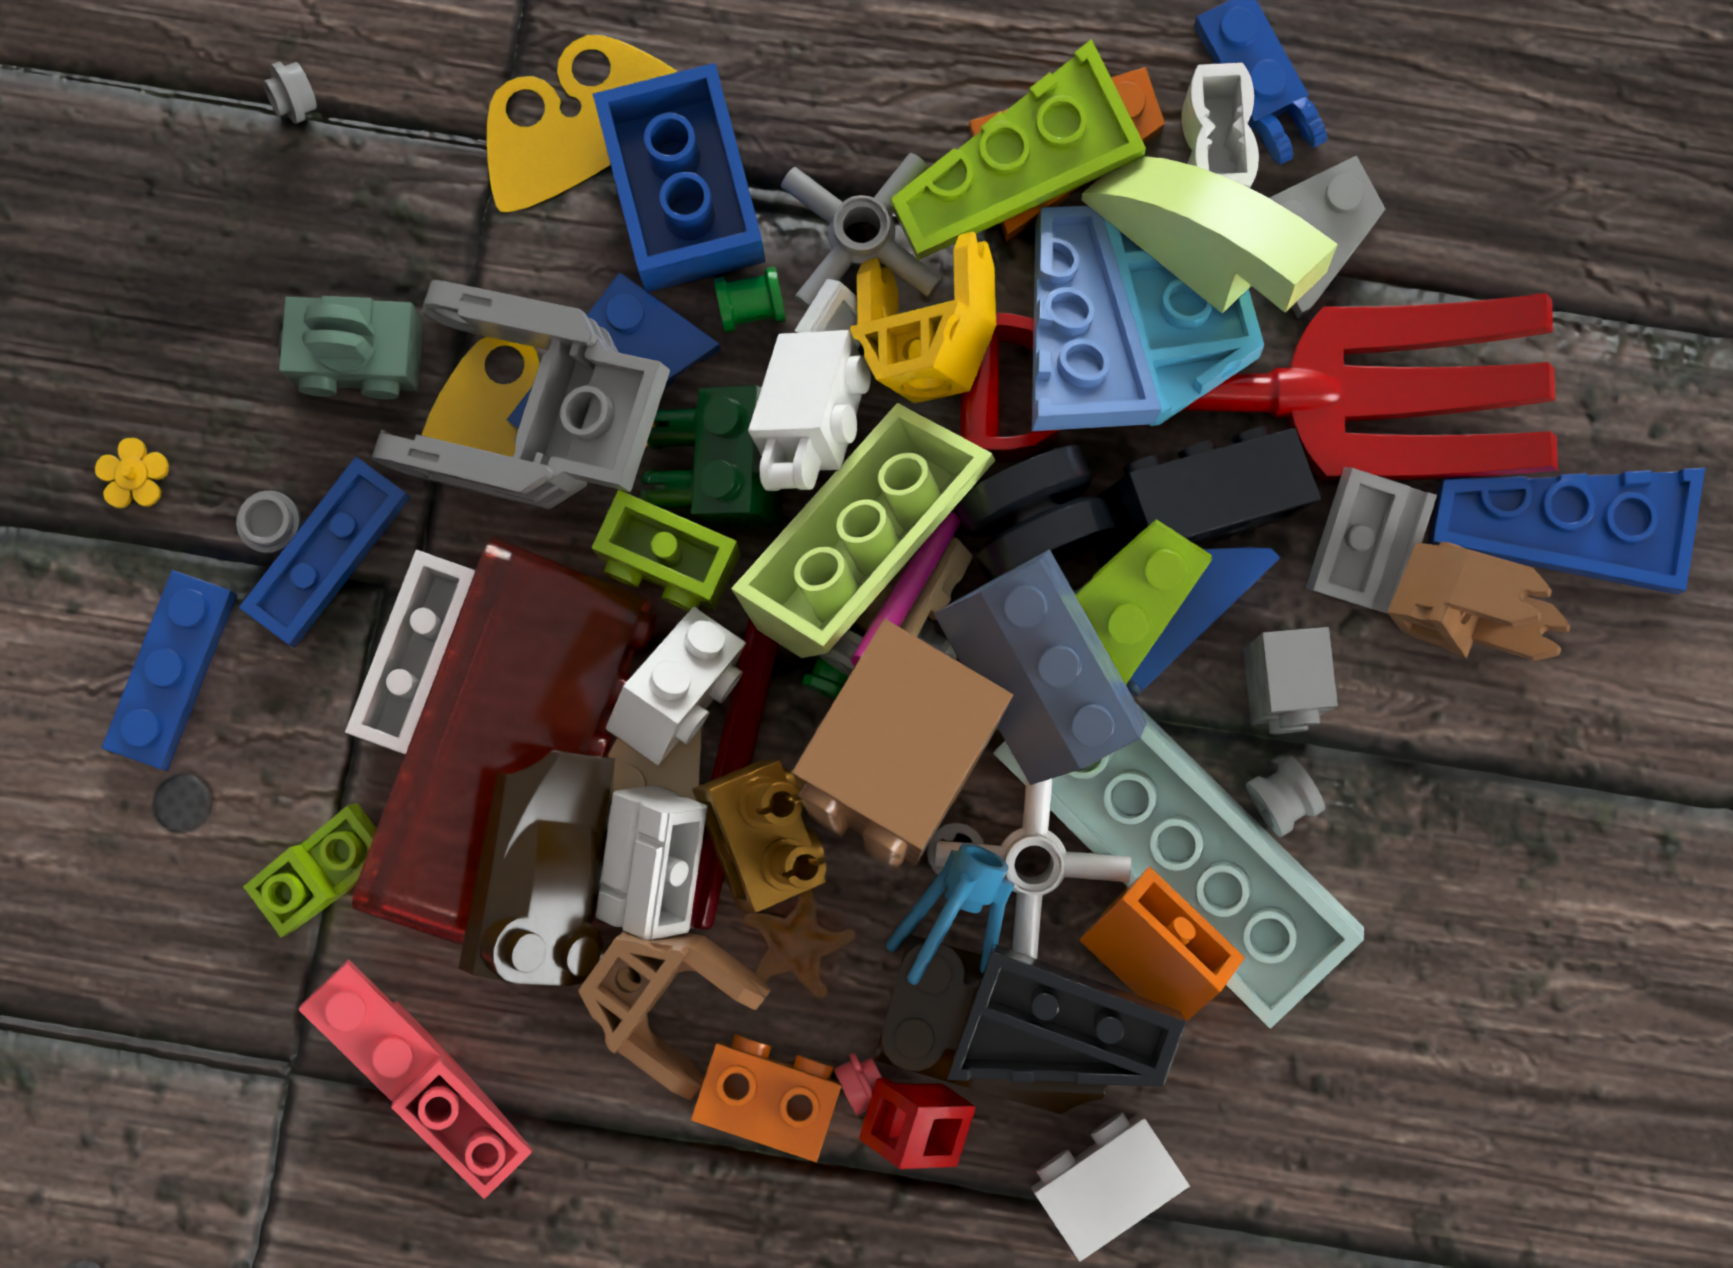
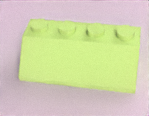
[731,403,995,658]

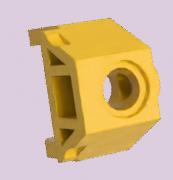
[850,231,996,404]

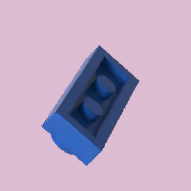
[239,456,411,648]
[101,570,237,771]

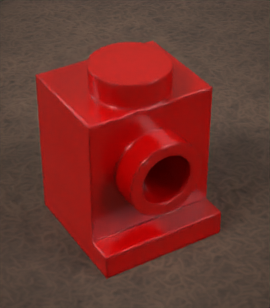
[859,1078,976,1169]

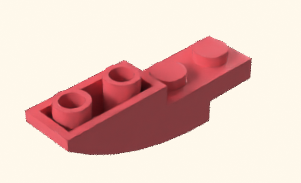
[299,959,532,1199]

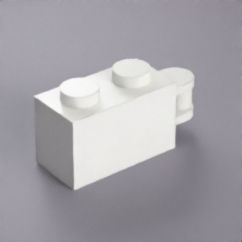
[748,330,871,491]

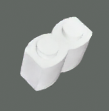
[1182,63,1259,188]

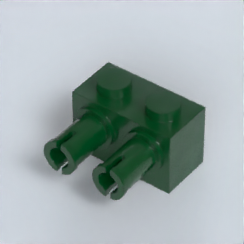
[641,385,783,528]

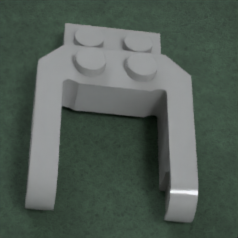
[371,280,670,510]

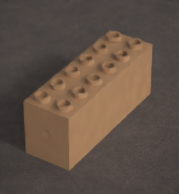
[792,618,1014,870]

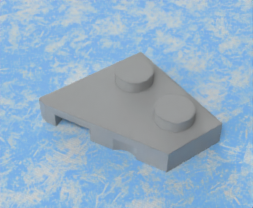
[1269,155,1385,319]

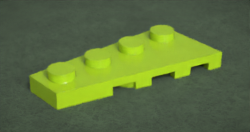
[891,39,1146,260]
[997,519,1212,730]

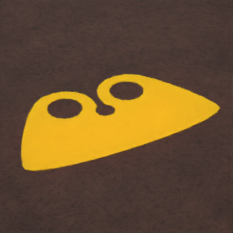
[487,35,678,212]
[422,337,656,457]

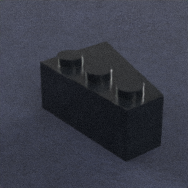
[1094,425,1321,568]
[947,943,1186,1087]

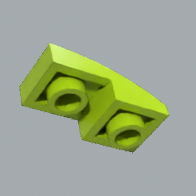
[243,803,395,938]

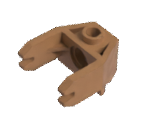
[1387,542,1571,661]
[578,931,771,1101]

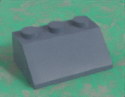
[934,549,1147,785]

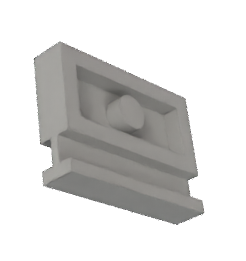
[1305,467,1437,614]

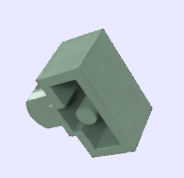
[279,296,424,399]

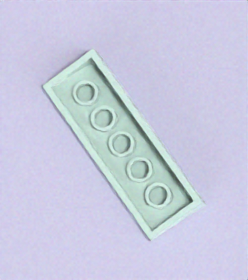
[993,703,1364,1029]

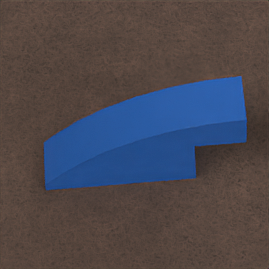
[1074,547,1280,697]

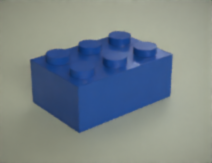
[593,63,766,292]

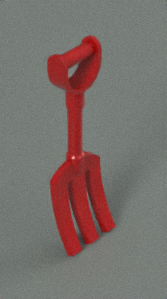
[960,293,1558,481]

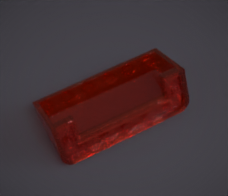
[352,538,656,946]

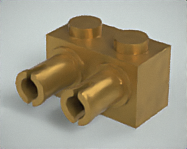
[692,760,826,913]

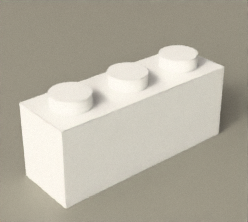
[345,550,489,761]

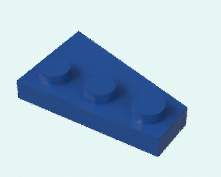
[506,272,721,430]

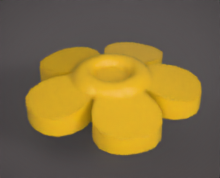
[95,438,169,509]

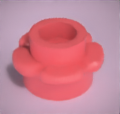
[834,1053,882,1116]

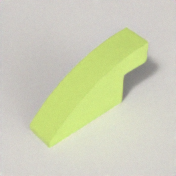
[1081,156,1338,313]

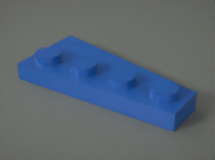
[1428,468,1705,595]

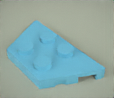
[1104,219,1264,426]

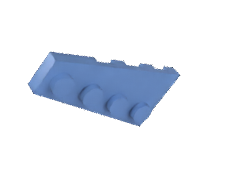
[1032,206,1161,431]

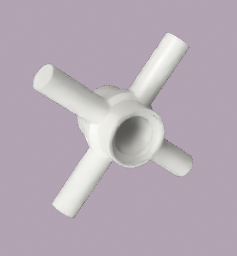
[934,778,1131,959]

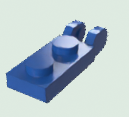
[1194,0,1328,165]

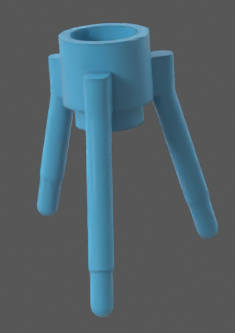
[886,844,1015,985]

